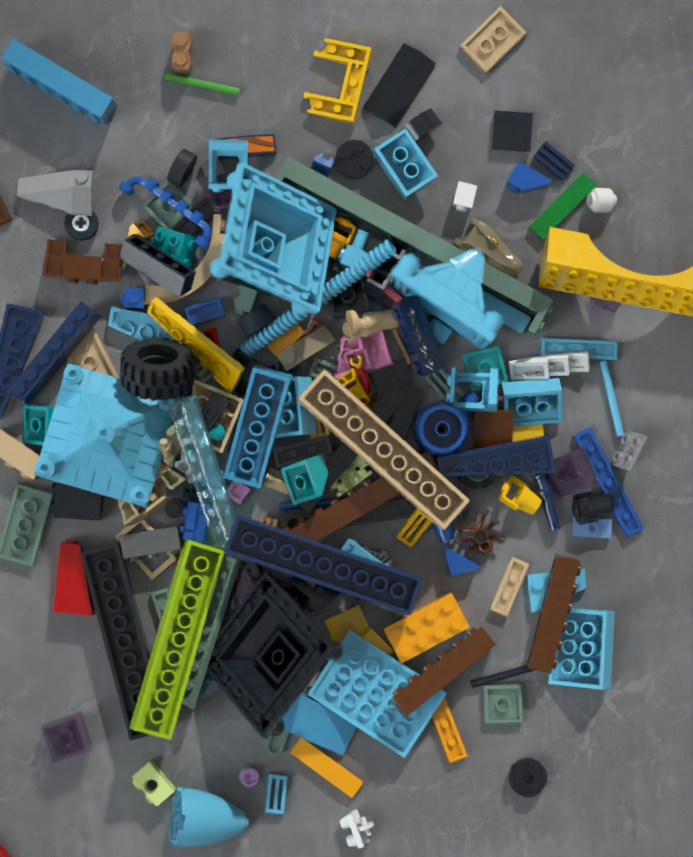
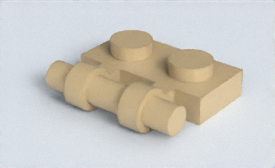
[159,419,191,467]

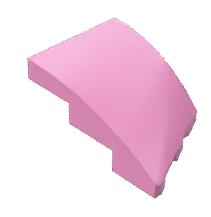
[335,330,394,379]

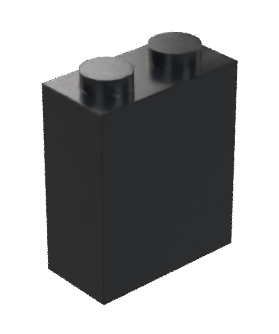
[51,482,104,521]

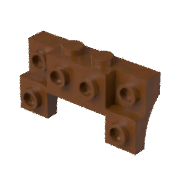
[43,239,124,285]

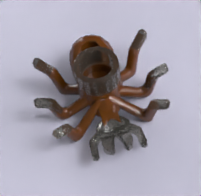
[454,508,504,558]

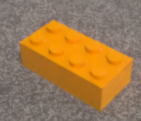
[383,592,470,664]

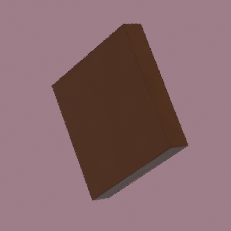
[474,410,514,447]

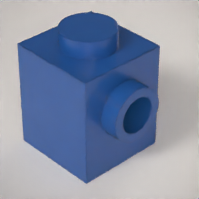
[121,288,146,310]

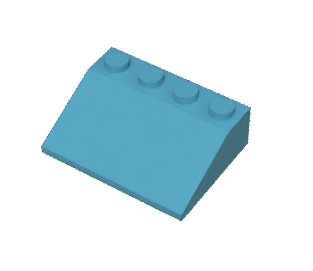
[548,608,615,690]

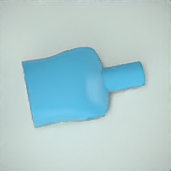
[428,318,453,346]

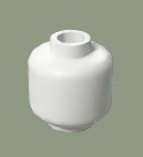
[587,188,617,213]

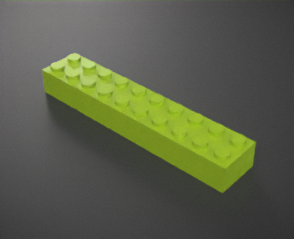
[129,540,225,740]

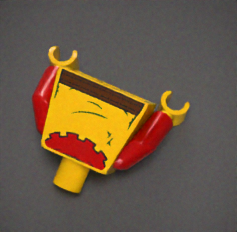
[337,355,371,409]

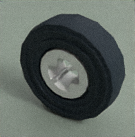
[64,211,99,241]

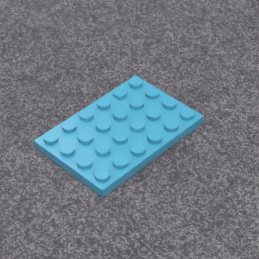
[307,629,447,758]

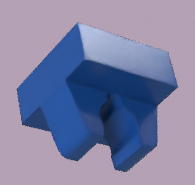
[311,153,333,178]

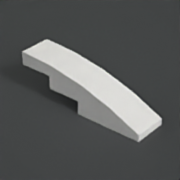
[509,351,590,380]

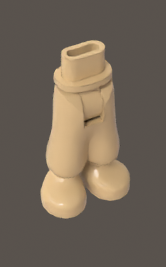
[343,309,399,341]

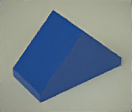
[443,546,479,576]

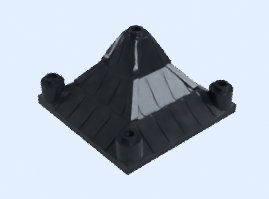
[206,571,343,739]

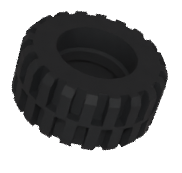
[120,338,195,401]

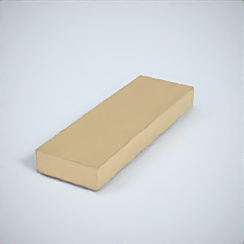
[489,556,529,617]

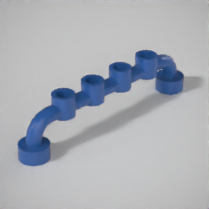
[118,176,211,251]

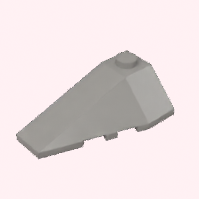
[17,170,95,216]

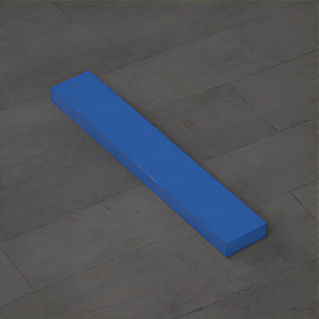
[573,427,644,538]

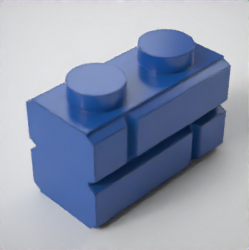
[180,501,212,543]

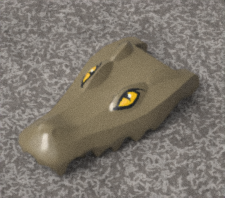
[453,217,523,278]

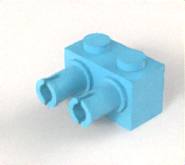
[338,229,369,269]

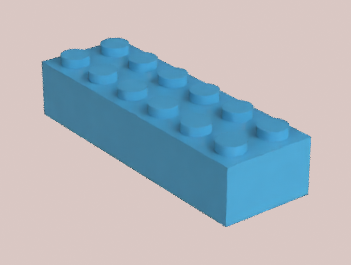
[1,38,117,125]
[223,364,293,489]

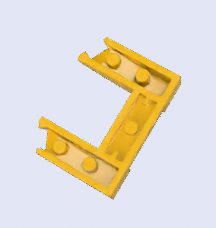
[304,38,373,125]

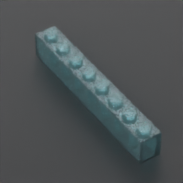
[167,395,236,549]

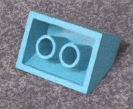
[373,128,438,201]
[276,376,317,438]
[502,378,562,426]

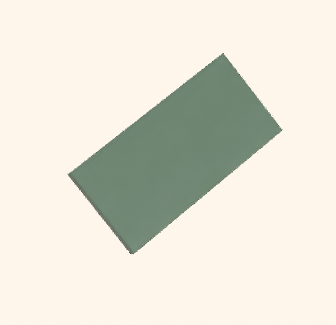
[0,483,54,567]

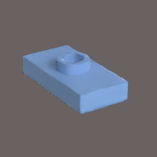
[572,517,612,539]

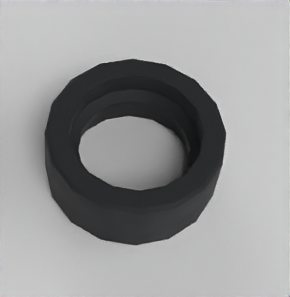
[167,149,198,187]

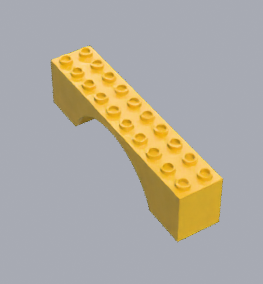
[538,227,693,316]

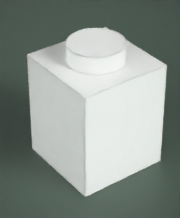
[452,181,477,212]

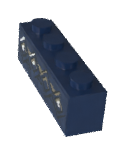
[391,295,445,376]

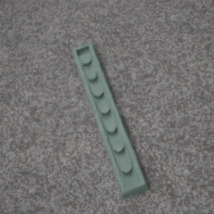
[181,555,241,709]

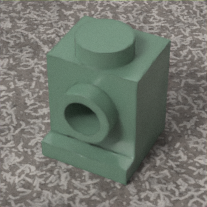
[233,285,258,316]

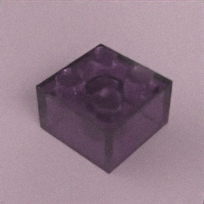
[41,711,93,763]

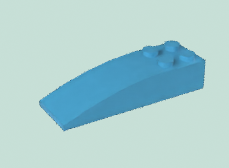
[282,692,357,755]

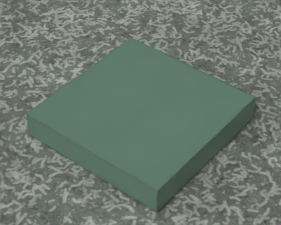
[141,181,195,230]
[483,684,523,724]

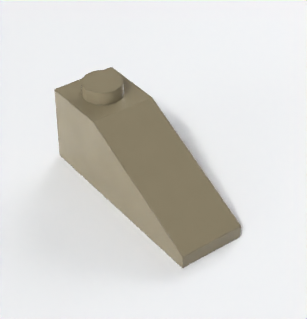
[276,325,335,373]

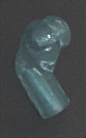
[328,257,345,278]

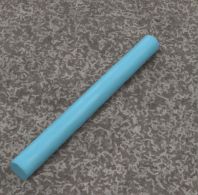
[599,360,624,436]

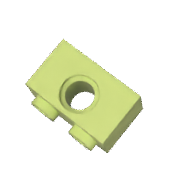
[132,759,176,807]

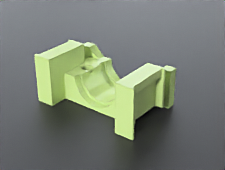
[331,455,373,497]

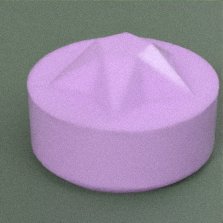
[239,766,259,787]

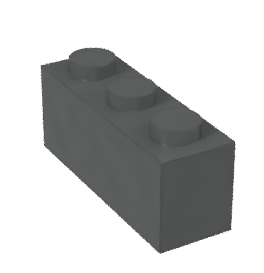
[119,526,182,562]

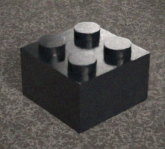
[325,276,371,321]

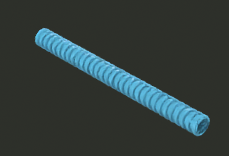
[235,240,396,357]

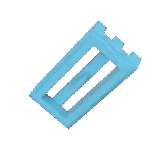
[265,773,288,814]

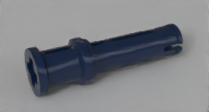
[532,473,561,531]

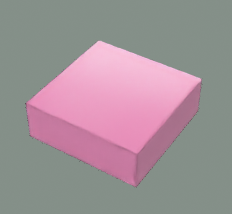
[224,481,251,504]

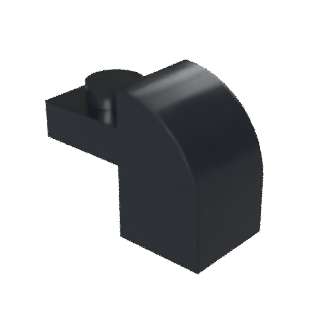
[398,108,442,143]

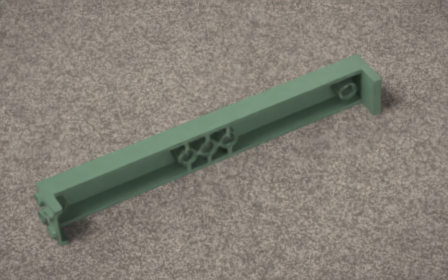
[275,156,554,336]

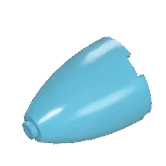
[169,787,249,847]

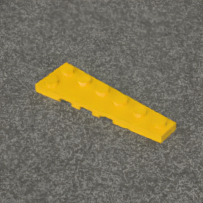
[147,297,245,394]

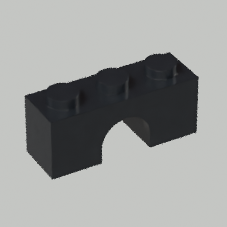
[362,237,409,300]

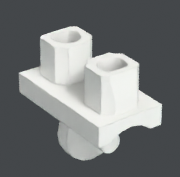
[340,809,374,849]

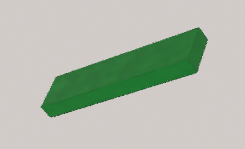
[529,173,597,240]

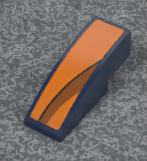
[216,134,277,160]

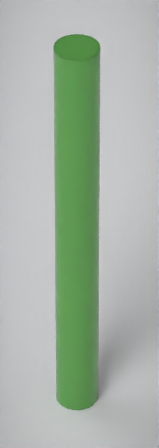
[164,72,240,96]

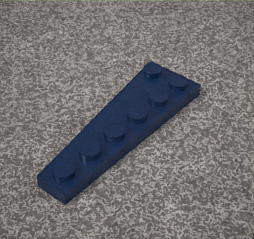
[0,303,45,420]
[436,435,556,476]

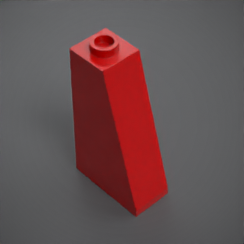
[53,539,94,616]

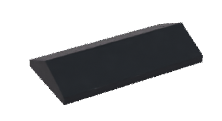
[363,43,436,128]

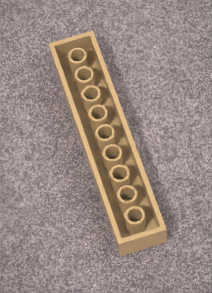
[297,369,470,530]

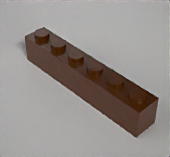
[526,554,582,674]
[390,626,496,718]

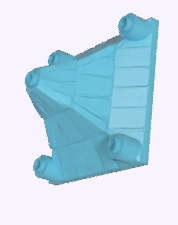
[210,162,337,315]
[388,248,504,350]
[34,363,180,508]

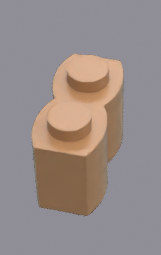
[172,32,193,75]

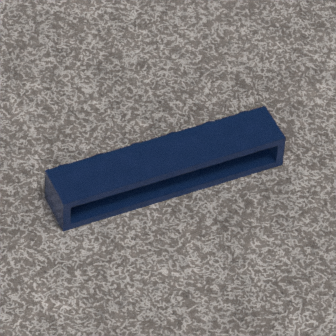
[8,301,102,405]

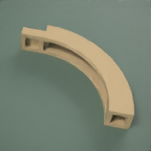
[144,214,226,306]

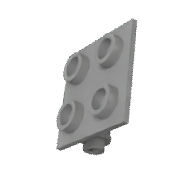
[611,430,647,472]

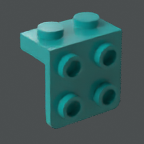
[152,226,198,268]

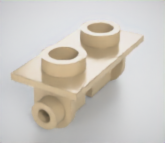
[263,467,290,495]

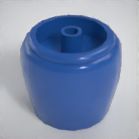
[412,401,469,457]

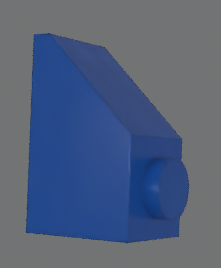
[506,162,552,194]

